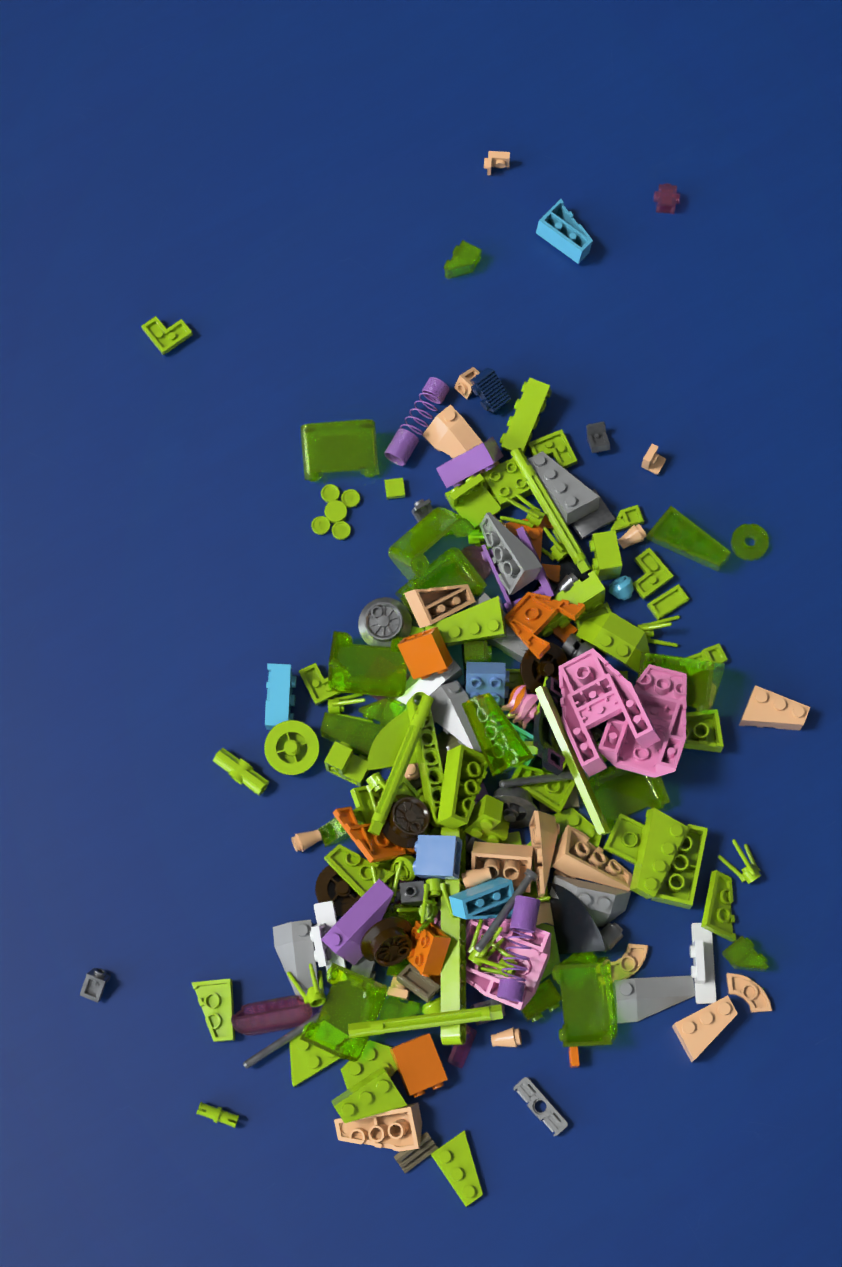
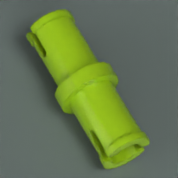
[196,1102,239,1128]

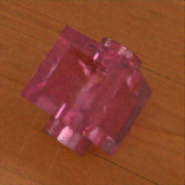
[653,184,680,214]

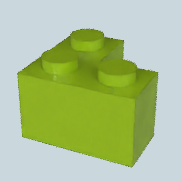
[589,530,622,581]
[324,741,370,787]
[463,795,510,843]

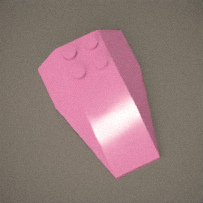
[598,664,687,778]
[434,911,551,1011]

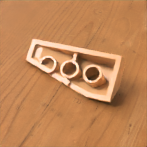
[423,404,500,474]
[529,811,560,898]
[552,825,632,891]
[334,1103,422,1152]

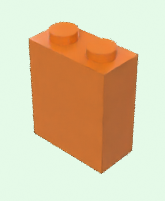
[390,1033,448,1098]

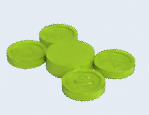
[311,484,360,540]

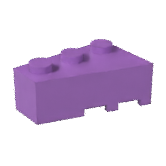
[436,437,503,488]

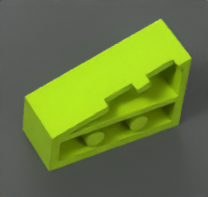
[331,1066,408,1123]

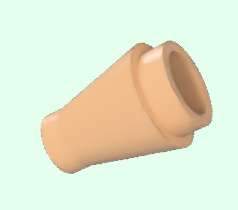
[618,524,647,549]
[291,829,322,852]
[461,867,493,889]
[491,1027,522,1048]

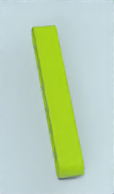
[407,692,444,828]

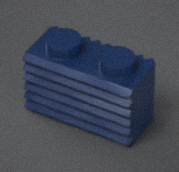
[470,368,511,412]

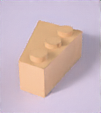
[404,584,476,628]
[739,685,810,731]
[672,995,738,1063]

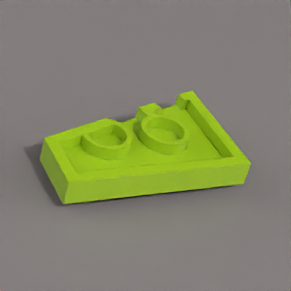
[511,764,576,813]
[324,844,395,897]
[701,870,736,942]
[191,979,235,1042]
[431,1130,483,1207]

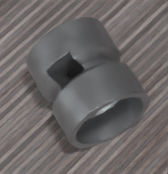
[561,633,595,660]

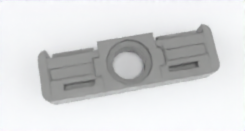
[513,1077,568,1136]

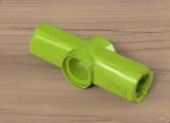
[213,748,269,796]

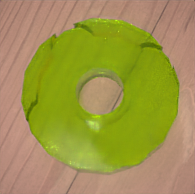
[731,524,769,561]

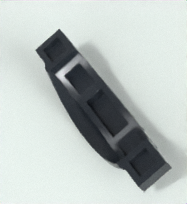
[533,677,565,776]

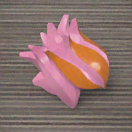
[500,685,538,730]

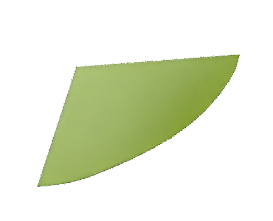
[367,710,432,770]

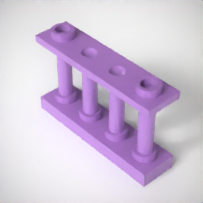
[481,526,556,612]

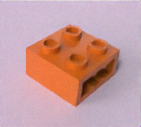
[398,627,453,680]
[406,920,451,977]

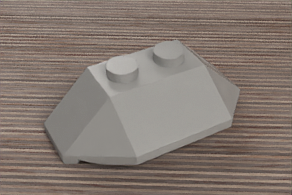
[550,875,631,927]

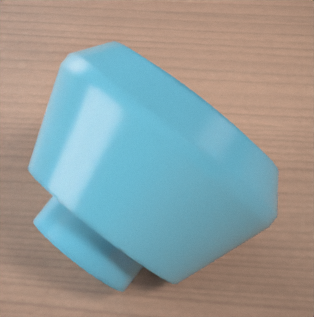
[609,576,634,600]

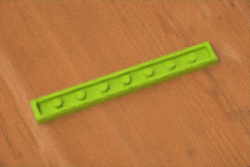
[535,686,610,835]

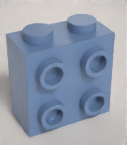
[466,662,509,706]
[413,835,462,880]

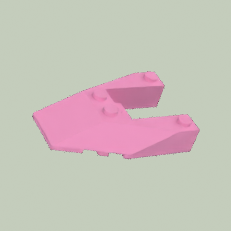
[558,648,660,777]

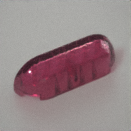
[231,995,312,1035]

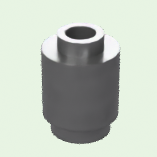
[600,922,623,953]

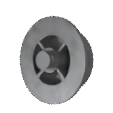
[358,597,412,650]
[493,787,538,829]

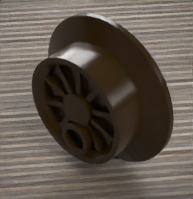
[520,642,568,694]
[382,794,432,848]
[315,865,361,917]
[360,917,412,967]

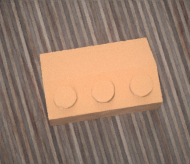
[471,841,534,893]

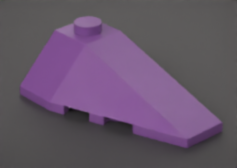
[321,878,395,965]

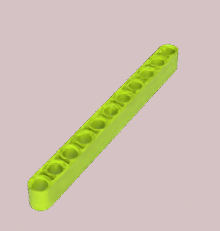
[441,826,466,1045]

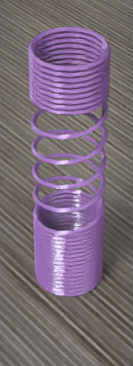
[384,377,450,466]
[497,895,541,1002]

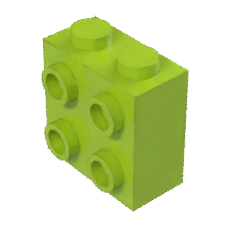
[482,458,533,511]

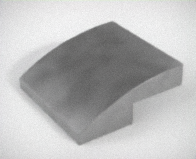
[571,489,615,540]

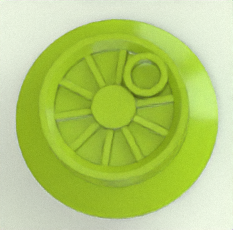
[264,720,319,775]

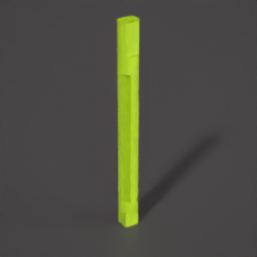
[510,448,592,574]
[367,695,434,836]
[348,1004,503,1038]

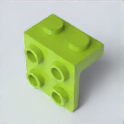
[449,473,501,530]

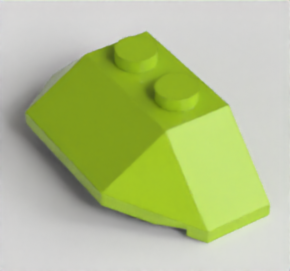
[576,612,651,675]

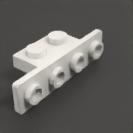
[310,901,348,983]
[690,923,716,1004]

